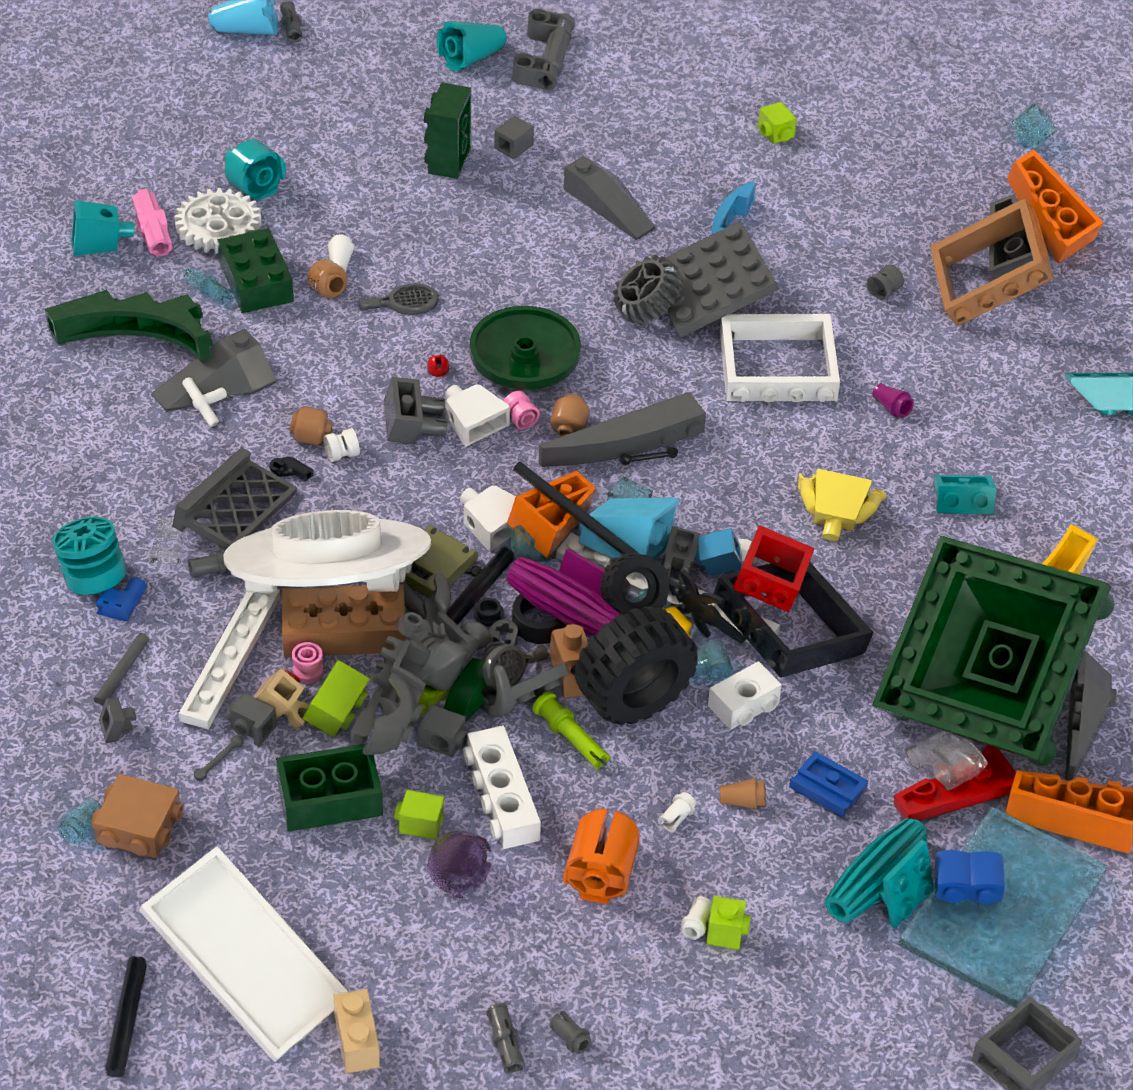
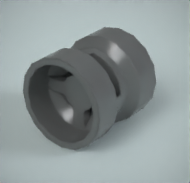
[866,264,904,301]

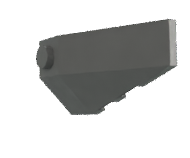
[1065,651,1117,781]

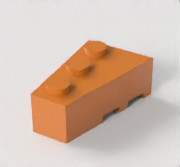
[507,470,596,558]

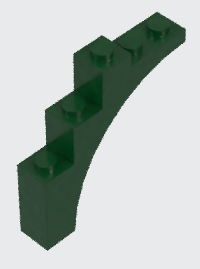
[45,290,213,361]

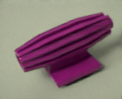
[506,549,620,636]

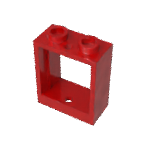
[733,525,814,612]

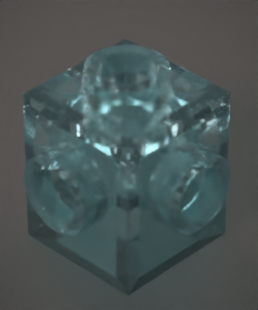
[1011,103,1057,149]

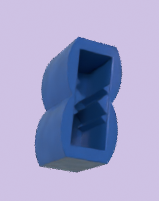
[934,850,1005,904]

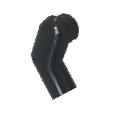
[269,457,314,481]

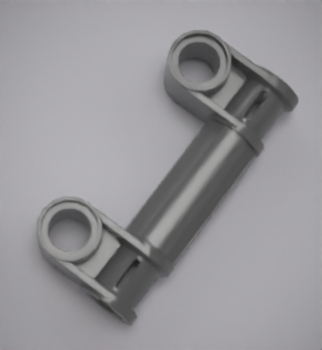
[512,9,575,90]

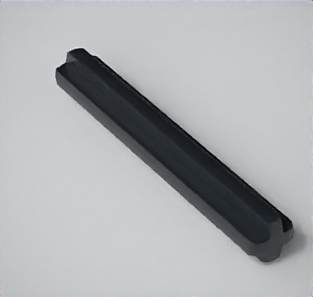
[446,546,514,625]
[105,956,147,1077]

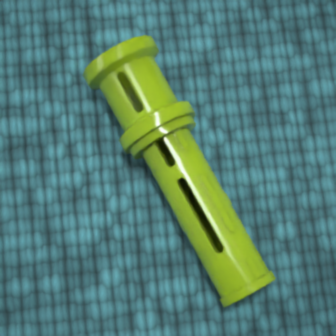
[532,691,610,770]

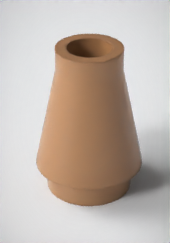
[720,778,766,809]

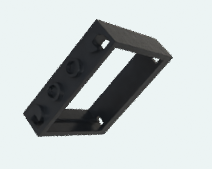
[713,562,874,678]

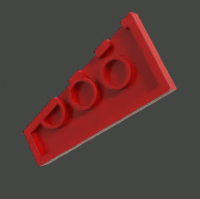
[894,745,1016,821]

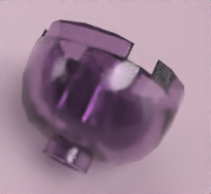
[427,830,491,899]

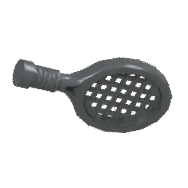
[359,283,439,315]
[483,644,549,691]

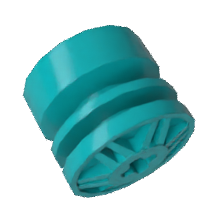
[52,516,127,595]

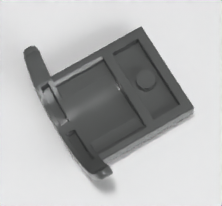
[480,662,569,718]

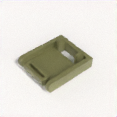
[405,525,478,597]

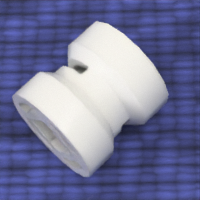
[323,428,360,462]

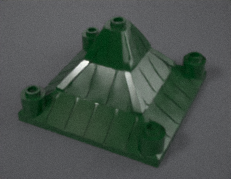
[872,535,1115,766]

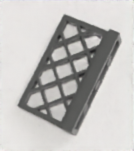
[172,447,298,550]

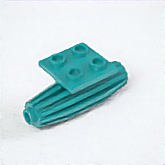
[824,818,934,929]

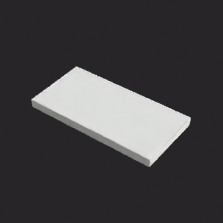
[139,846,348,1062]

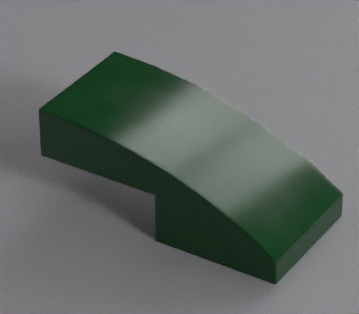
[443,658,487,721]

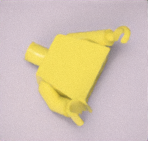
[798,468,887,541]

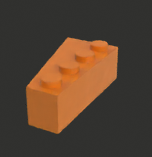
[1007,149,1104,263]

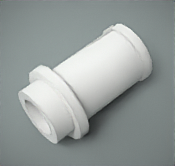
[658,792,696,833]
[681,896,712,940]

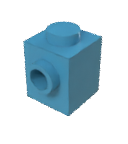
[695,528,743,576]

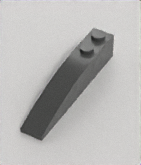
[539,392,706,467]

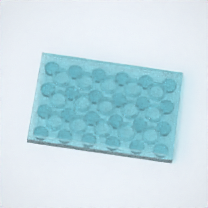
[898,807,1108,1008]

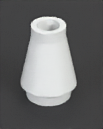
[328,235,354,272]

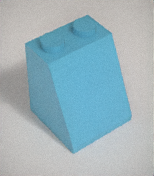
[578,497,679,559]

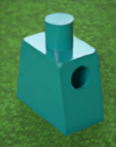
[71,200,134,256]

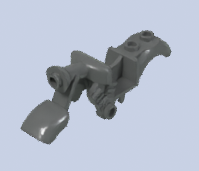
[350,573,491,755]

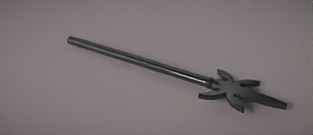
[513,462,746,644]

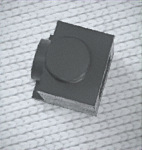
[225,693,277,747]

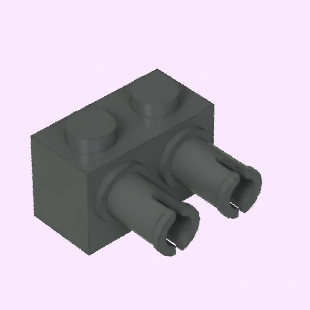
[384,377,447,444]

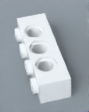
[463,725,541,849]

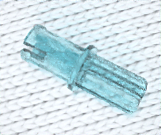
[183,267,233,305]

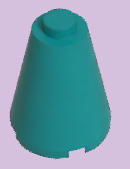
[436,21,507,71]

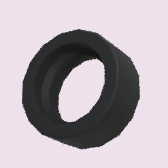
[512,594,567,644]

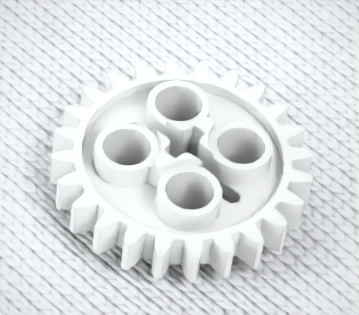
[175,188,262,254]

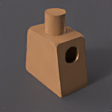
[549,624,588,698]

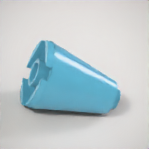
[208,0,278,35]

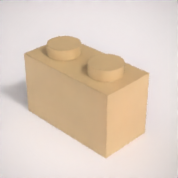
[333,989,380,1073]

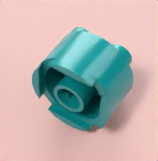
[225,138,286,201]

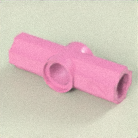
[132,189,172,257]

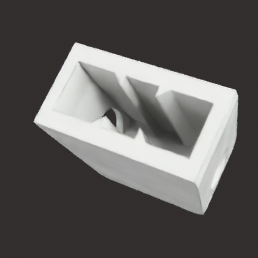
[445,385,510,447]
[460,486,518,552]

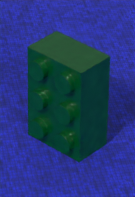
[424,82,471,179]
[217,228,294,313]
[276,743,383,832]

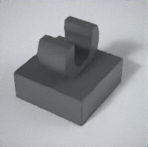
[99,698,137,743]

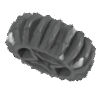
[613,255,683,325]

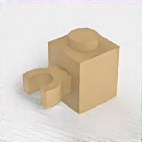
[253,668,309,728]

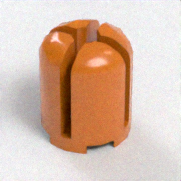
[563,808,640,904]

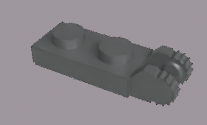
[662,526,701,585]

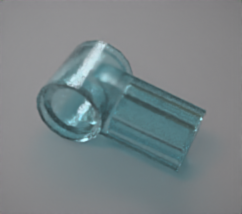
[694,640,733,680]

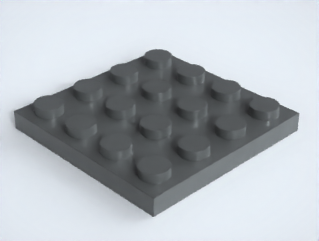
[666,221,779,338]

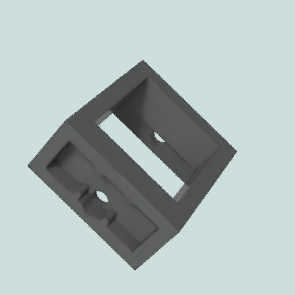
[971,997,1082,1090]

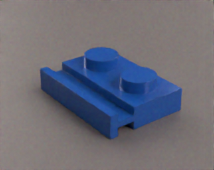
[789,751,868,818]

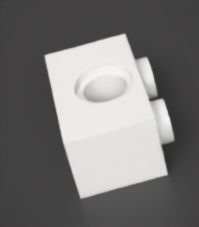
[708,661,782,730]

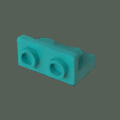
[933,474,996,514]

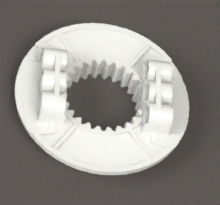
[223,510,431,592]

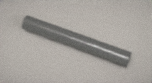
[94,633,149,706]

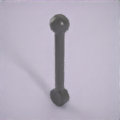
[193,735,244,781]

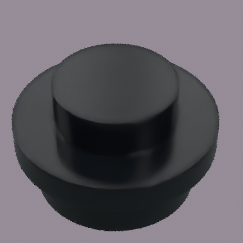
[474,598,504,626]

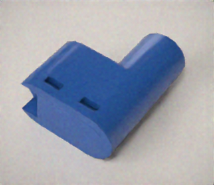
[96,577,146,621]

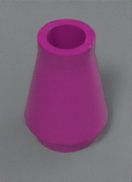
[872,383,914,418]

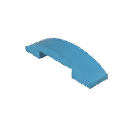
[711,181,756,235]

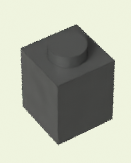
[494,116,534,159]

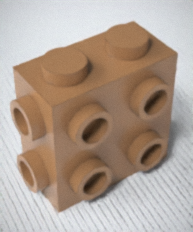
[91,774,184,858]

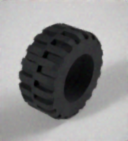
[575,607,698,725]

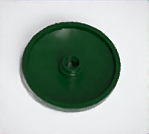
[470,306,581,390]

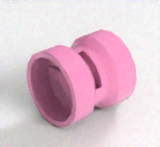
[504,391,540,430]
[292,642,324,684]

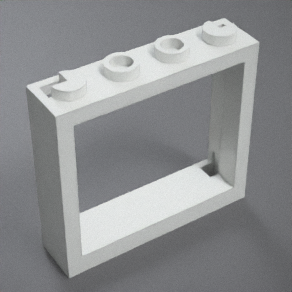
[720,314,840,402]

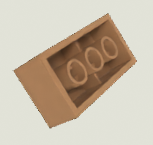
[282,584,406,657]

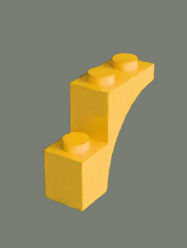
[1042,524,1099,575]

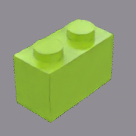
[302,660,370,737]

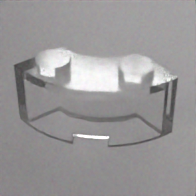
[904,730,988,791]

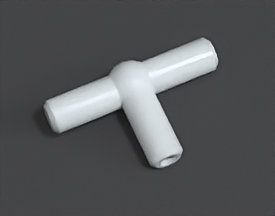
[182,377,227,427]

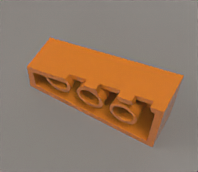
[1004,770,1133,854]

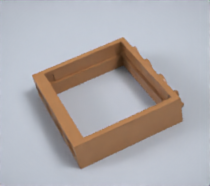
[930,198,1054,325]

